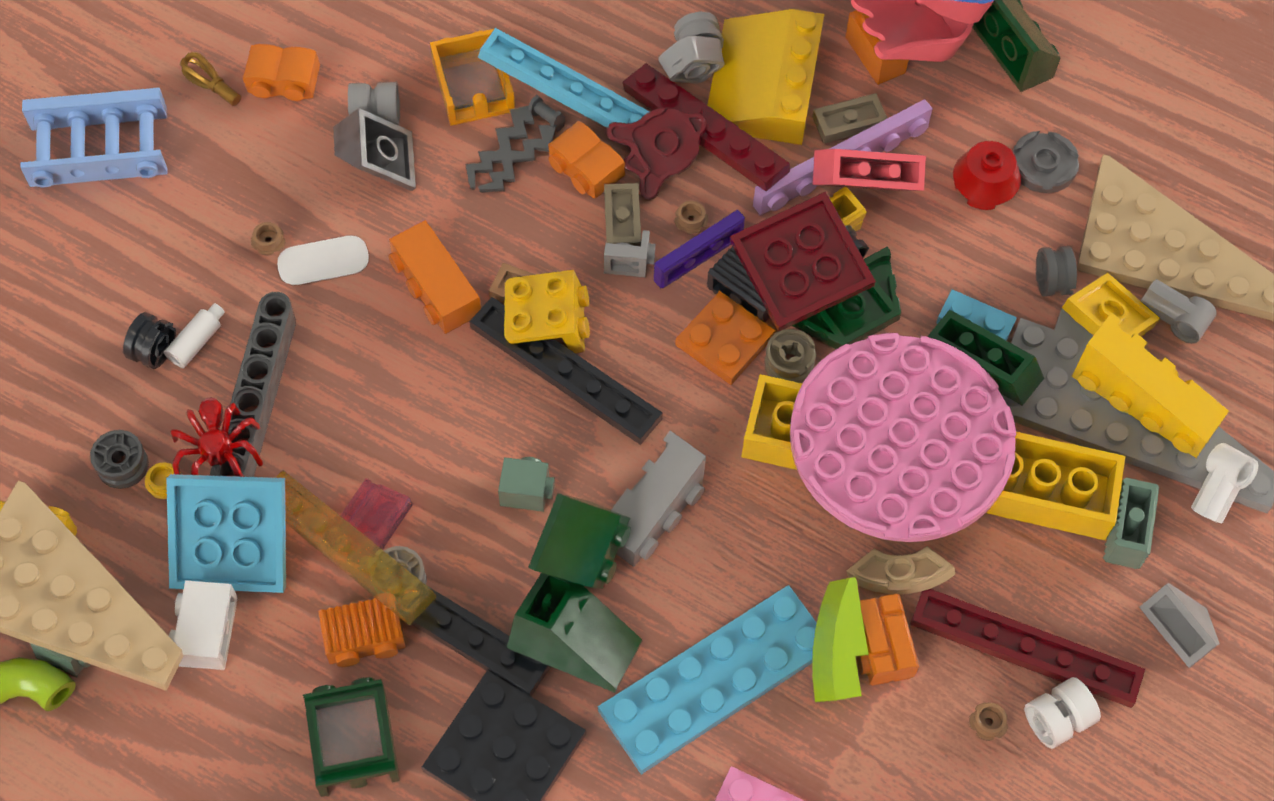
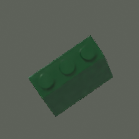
[972,0,1061,92]

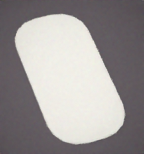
[277,236,369,285]

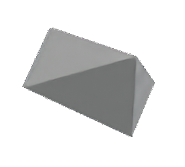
[1139,583,1220,668]

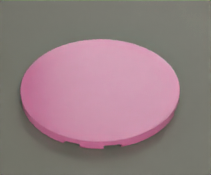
[790,333,1016,542]

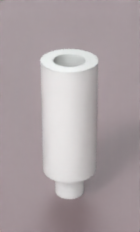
[164,303,225,368]

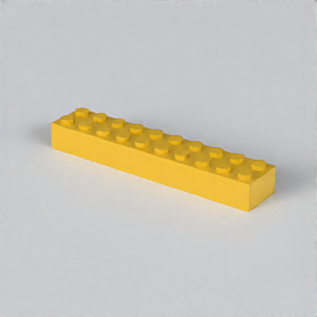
[741,374,1126,540]

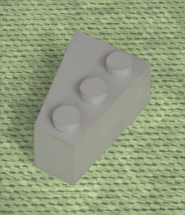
[611,431,706,567]

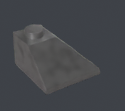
[333,108,416,191]

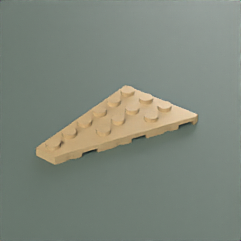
[1077,154,1274,321]
[0,481,183,691]

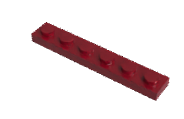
[622,63,790,191]
[910,589,1145,708]

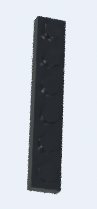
[469,297,663,445]

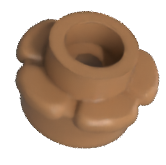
[674,201,708,234]
[251,222,286,255]
[969,703,1008,741]

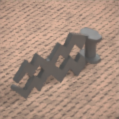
[465,94,565,193]

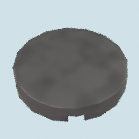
[1012,131,1079,193]

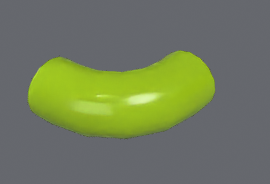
[0,657,76,711]

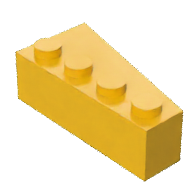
[1072,312,1229,458]

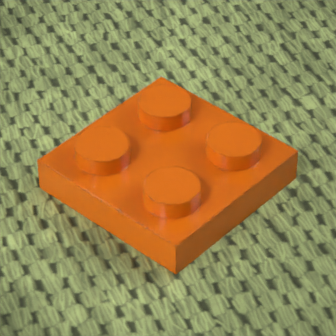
[675,291,776,385]

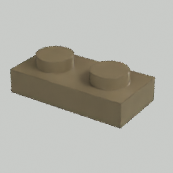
[812,93,887,144]
[604,183,641,246]

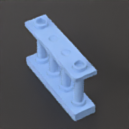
[20,88,168,188]

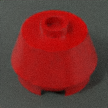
[953,141,1021,210]

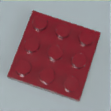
[730,191,876,332]

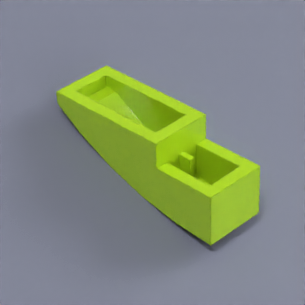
[812,577,869,702]

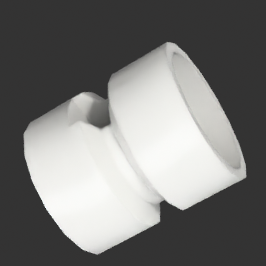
[1024,677,1101,749]

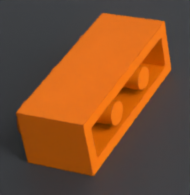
[388,220,481,334]

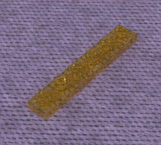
[275,470,437,626]

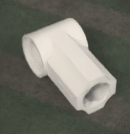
[1191,443,1259,523]

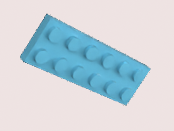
[598,585,817,775]

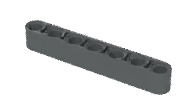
[209,292,296,477]

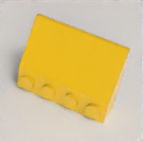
[707,9,824,145]

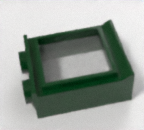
[303,677,400,797]

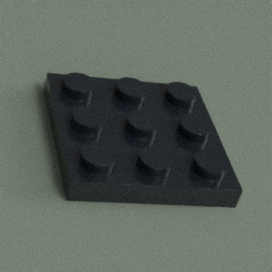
[421,670,586,801]

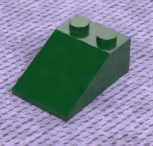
[528,493,631,589]

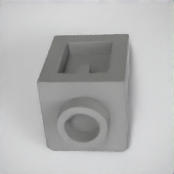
[604,230,656,278]

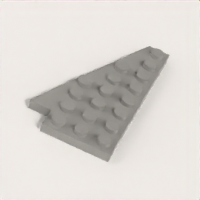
[1001,304,1274,514]

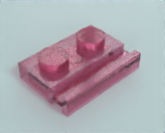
[325,478,413,564]

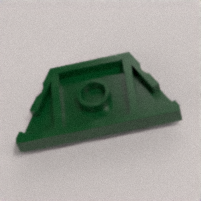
[792,246,901,349]

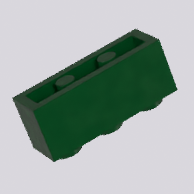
[927,310,1045,406]

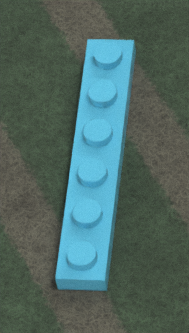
[478,28,650,128]

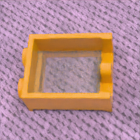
[430,29,515,126]

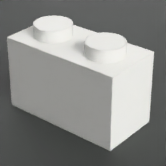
[169,580,238,670]

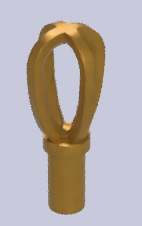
[180,52,241,106]

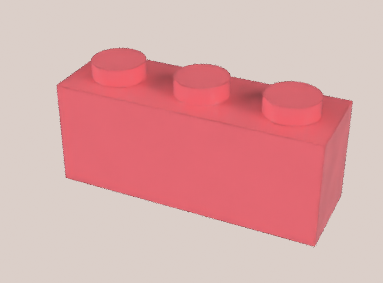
[813,149,926,191]

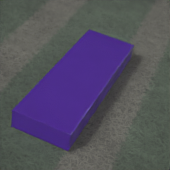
[653,209,745,289]

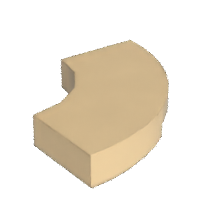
[847,546,955,595]

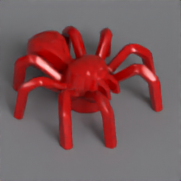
[170,397,263,477]

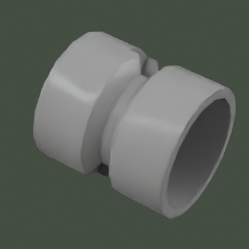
[348,82,400,126]

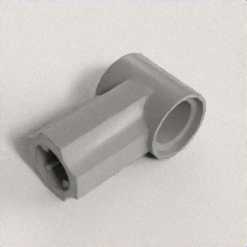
[1141,279,1217,344]

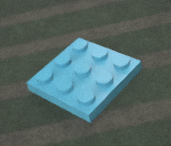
[166,474,286,593]

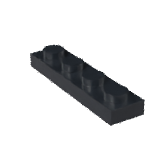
[401,583,551,696]

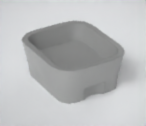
[658,36,725,83]

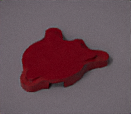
[607,107,708,200]

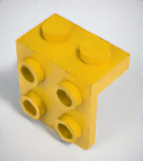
[504,270,590,353]

